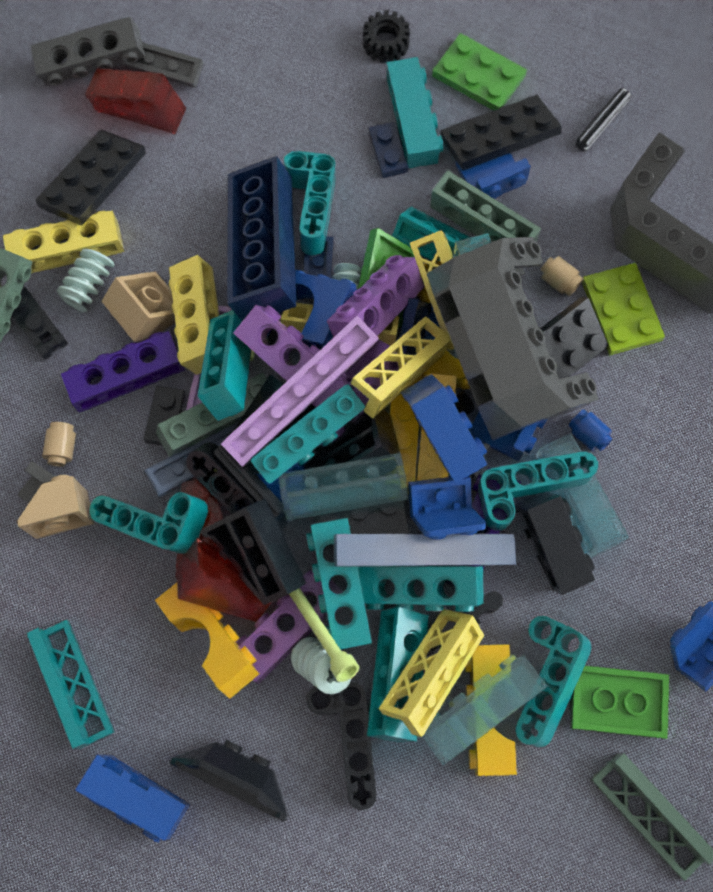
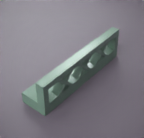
[590,753,713,881]

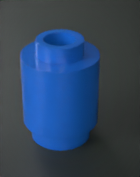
[568,409,613,452]

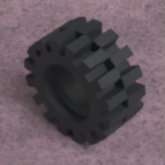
[363,10,410,63]

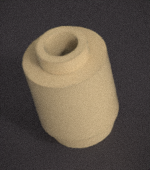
[541,256,584,296]
[42,422,76,467]

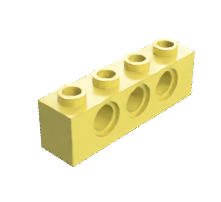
[3,210,124,273]
[169,255,219,375]

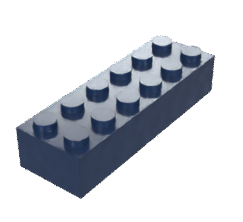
[227,156,296,321]

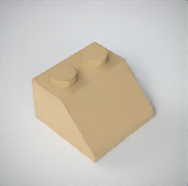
[101,271,175,342]
[17,475,94,539]

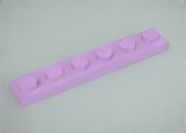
[221,316,379,467]

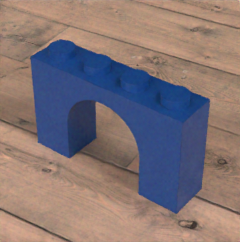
[267,270,357,350]

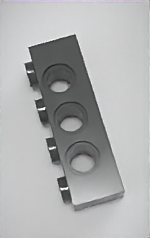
[30,16,145,86]

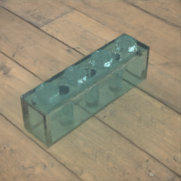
[535,433,630,559]
[279,453,408,521]
[423,654,548,765]

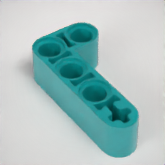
[284,151,335,255]
[478,452,598,531]
[89,492,208,554]
[516,616,592,748]

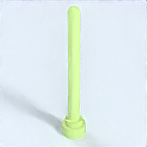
[289,588,359,682]

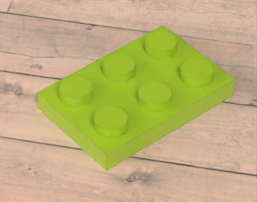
[582,263,665,356]

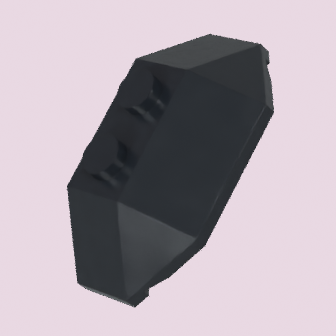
[169,739,289,822]

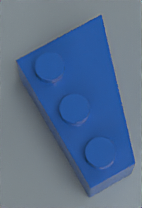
[400,374,488,484]
[75,754,190,842]

